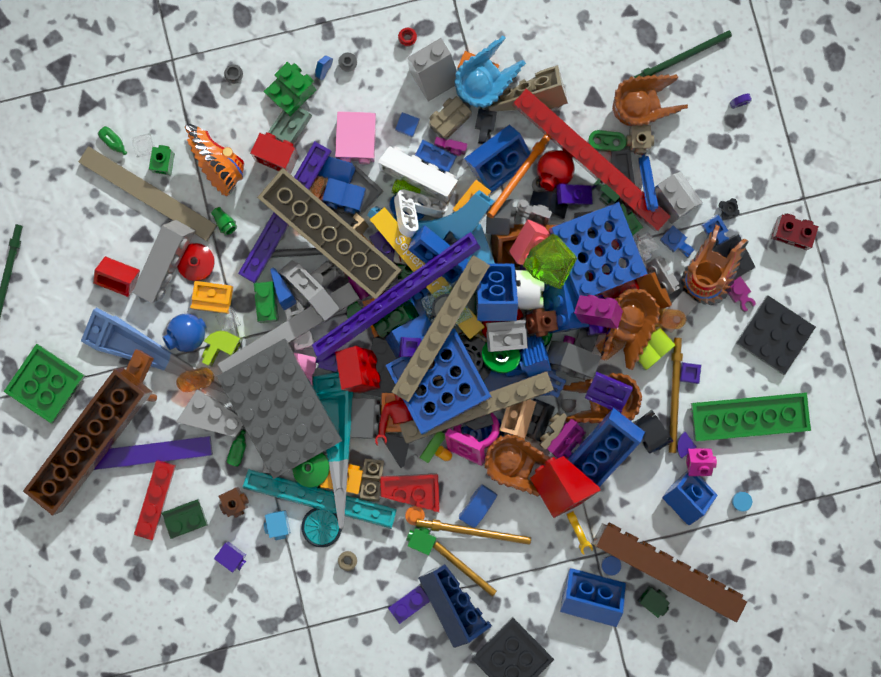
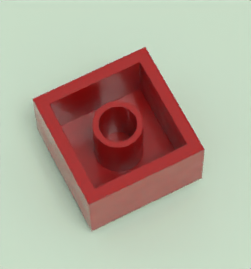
[250,132,299,174]
[335,346,380,394]

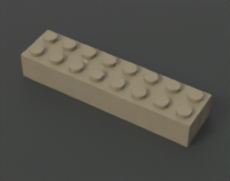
[257,168,402,299]

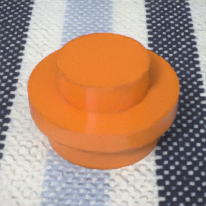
[405,506,425,526]

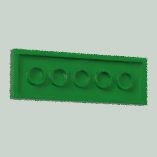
[691,392,811,441]

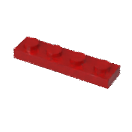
[134,460,176,540]

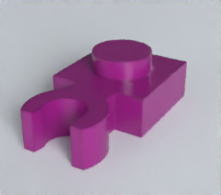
[434,137,467,156]
[728,276,756,312]

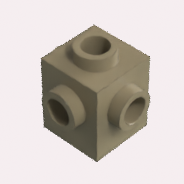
[626,125,654,155]

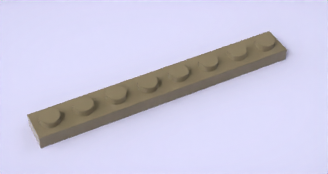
[391,255,490,402]
[400,372,554,444]

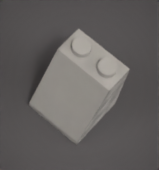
[408,38,457,102]
[655,172,703,224]

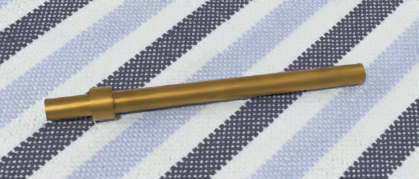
[669,338,683,453]
[416,519,531,545]

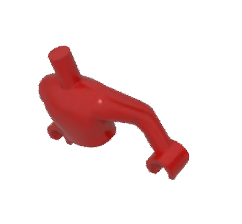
[375,394,436,446]

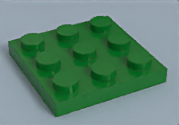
[4,344,86,424]

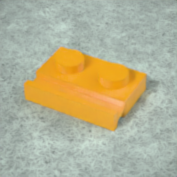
[190,281,233,314]

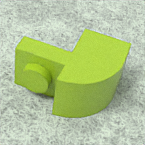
[202,331,243,367]

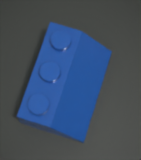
[464,124,531,193]
[560,568,626,627]

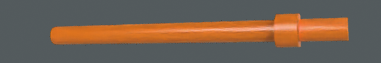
[486,134,550,218]

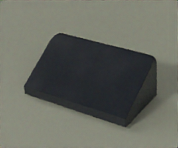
[526,398,555,442]

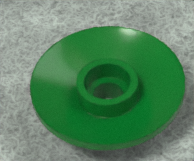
[482,342,520,373]
[292,452,330,488]

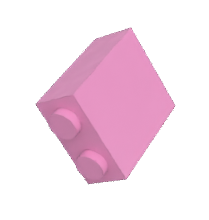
[335,112,376,165]

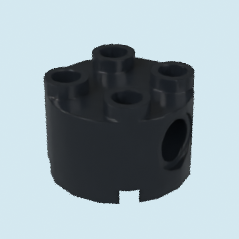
[633,410,674,454]

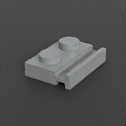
[486,320,527,352]

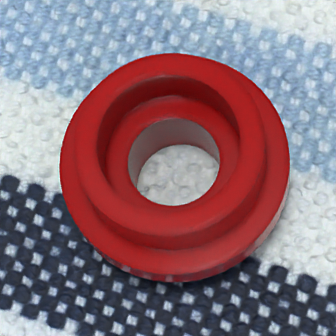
[398,27,417,47]

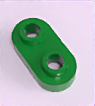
[588,130,627,152]

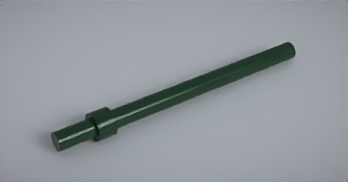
[633,30,732,78]
[0,224,23,318]

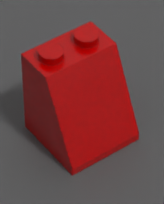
[530,456,601,518]

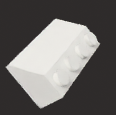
[378,146,458,204]

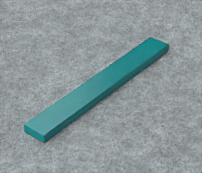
[243,469,397,529]

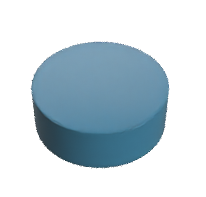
[732,492,753,511]

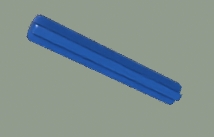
[638,154,658,212]

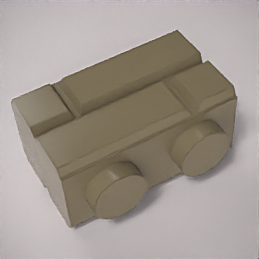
[429,96,472,140]

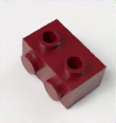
[771,213,819,251]

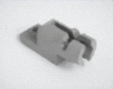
[291,260,344,306]

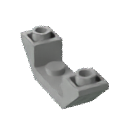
[278,260,340,322]

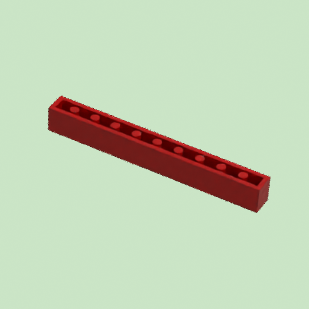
[512,88,671,231]

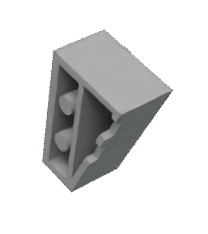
[176,389,245,437]

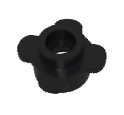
[718,198,740,219]

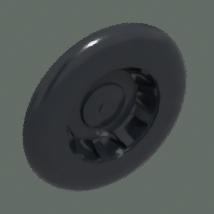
[441,335,491,387]

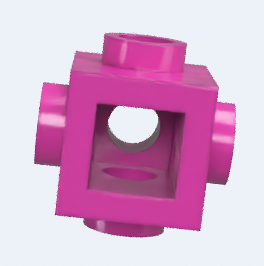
[686,449,717,476]

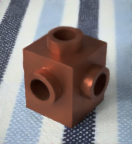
[526,308,558,337]

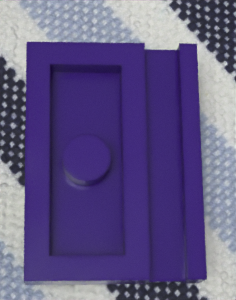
[585,372,633,413]

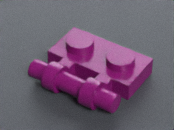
[547,419,586,459]

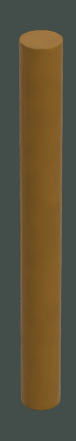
[433,541,497,597]

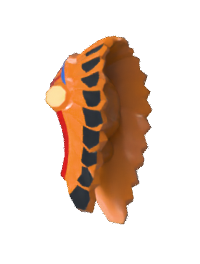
[185,124,245,196]

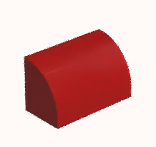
[93,256,140,297]

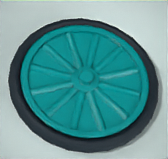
[301,508,342,548]

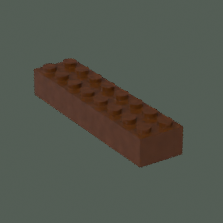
[23,368,153,516]
[592,522,747,623]

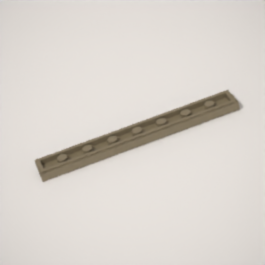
[78,146,217,242]

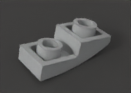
[658,291,698,333]

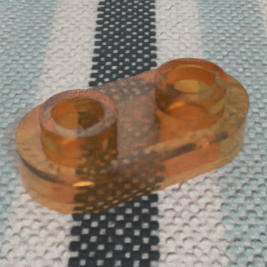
[655,308,687,329]
[176,367,214,392]

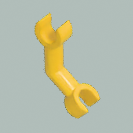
[566,511,593,555]

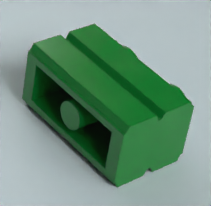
[254,281,279,323]

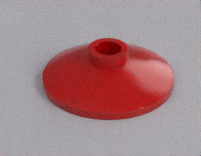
[177,243,215,281]

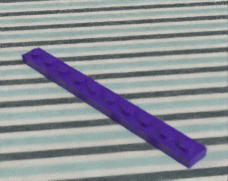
[312,232,481,361]

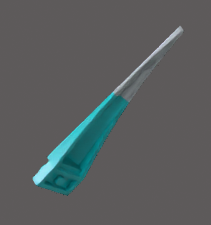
[313,372,353,529]

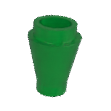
[211,207,237,236]

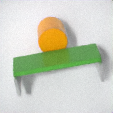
[415,432,452,463]

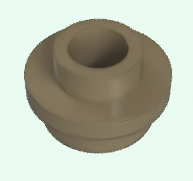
[338,551,357,571]

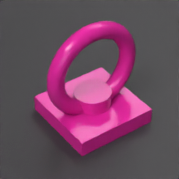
[445,413,500,466]

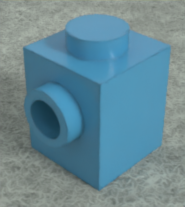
[264,510,291,540]

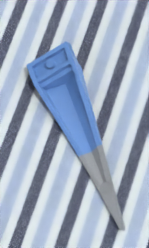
[81,307,226,394]

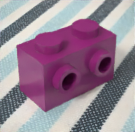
[574,295,623,329]

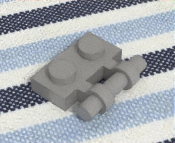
[516,200,552,225]

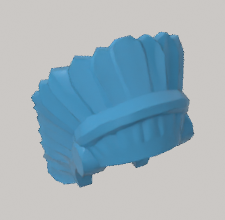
[455,35,526,108]

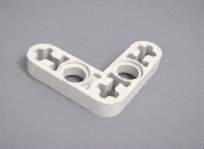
[394,190,448,237]

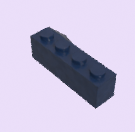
[418,564,492,648]

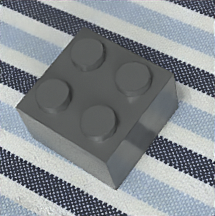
[547,341,601,380]

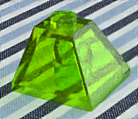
[523,234,577,289]

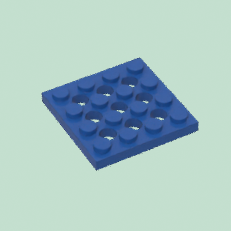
[549,202,648,301]
[386,328,492,435]

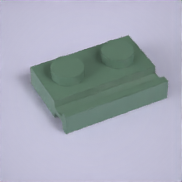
[268,107,312,144]

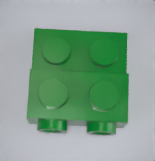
[263,62,316,116]

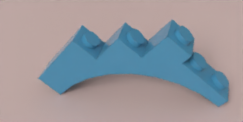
[367,190,495,241]

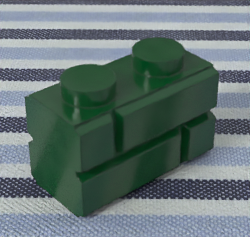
[373,300,419,338]

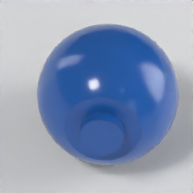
[162,314,206,352]

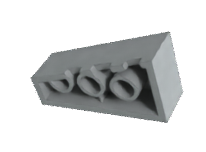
[132,220,196,304]

